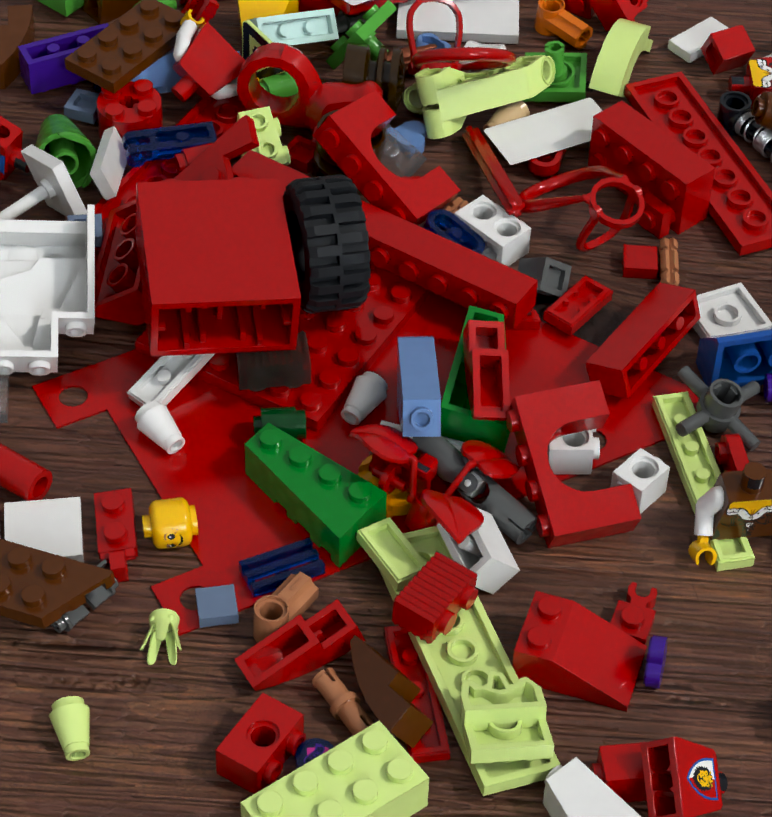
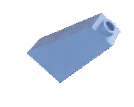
[397,336,441,437]

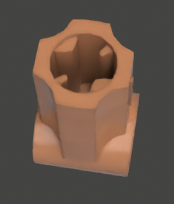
[253,572,319,643]

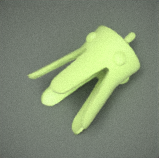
[140,608,182,666]

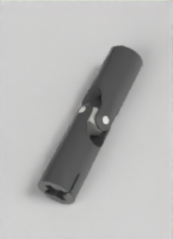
[412,436,537,545]

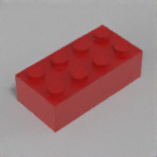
[588,100,715,235]

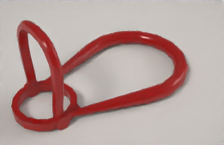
[406,0,516,75]

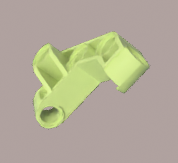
[403,55,556,139]

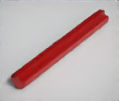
[462,126,525,217]

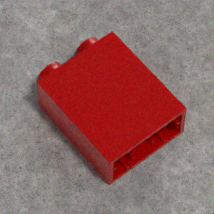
[135,177,301,356]

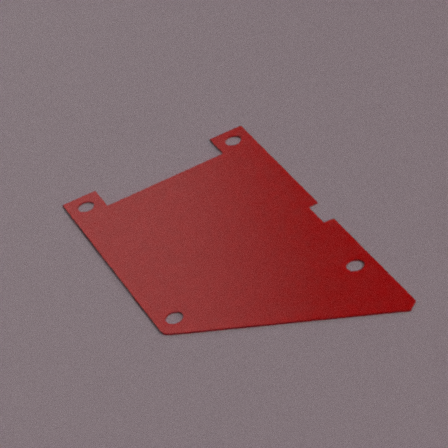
[32,292,699,636]

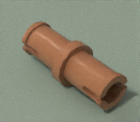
[312,667,374,736]

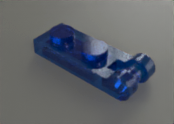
[122,121,217,167]

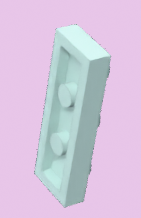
[250,8,339,46]

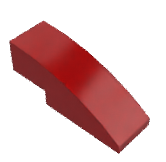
[463,320,511,421]
[234,599,366,691]

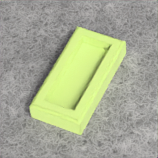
[356,517,426,592]

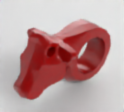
[237,42,383,148]

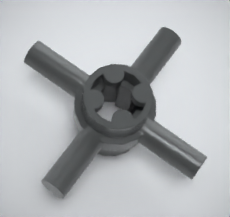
[676,366,761,452]

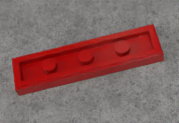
[383,625,451,763]

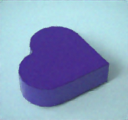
[643,635,667,689]

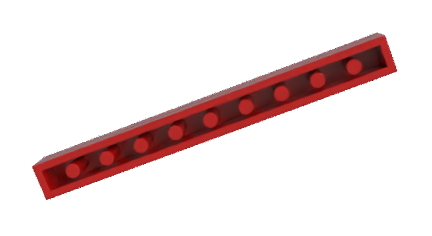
[232,150,538,329]

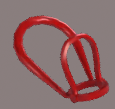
[519,165,645,252]

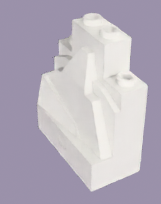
[0,204,95,376]

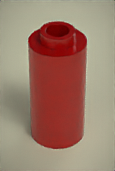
[0,443,53,501]

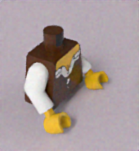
[688,462,772,566]

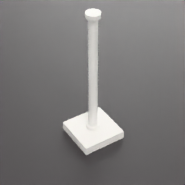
[0,144,87,220]

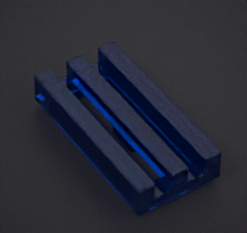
[239,537,325,597]

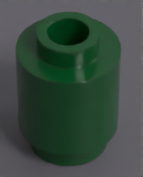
[253,406,306,439]

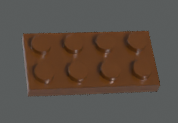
[64,0,196,93]

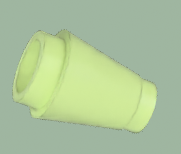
[49,696,90,761]

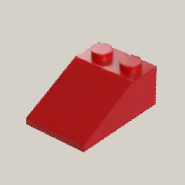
[512,591,647,712]

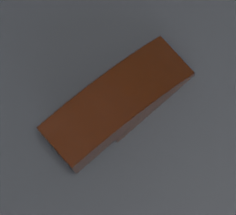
[0,4,35,89]
[350,635,433,748]

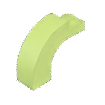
[588,18,653,97]

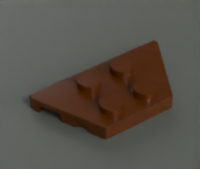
[0,539,115,629]

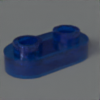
[424,209,485,254]

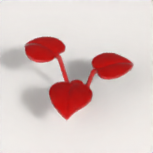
[348,424,520,544]

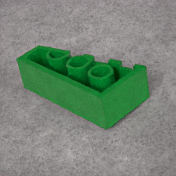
[441,305,510,453]
[244,422,387,568]

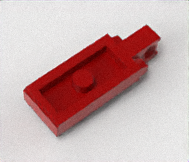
[94,488,138,583]

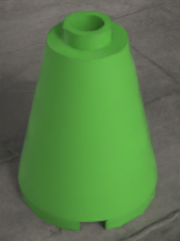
[35,114,97,188]

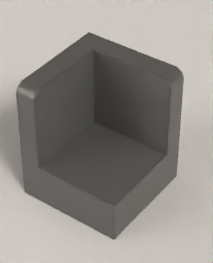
[518,257,572,300]

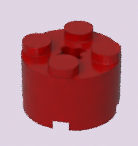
[97,79,164,153]

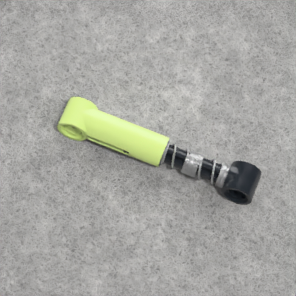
[717,91,772,163]

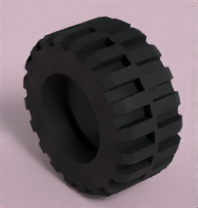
[283,174,371,314]

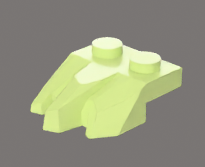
[460,670,554,764]

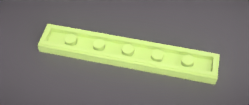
[652,391,755,572]

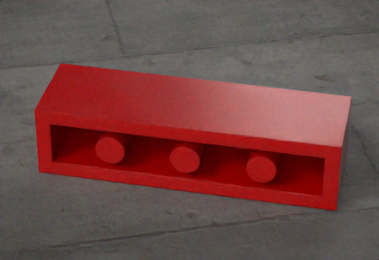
[586,282,701,399]

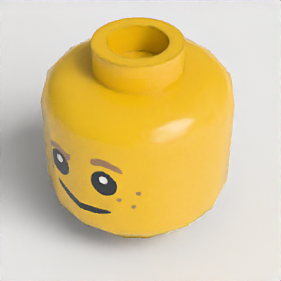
[142,497,198,549]

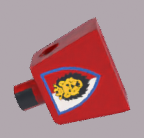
[640,737,728,817]

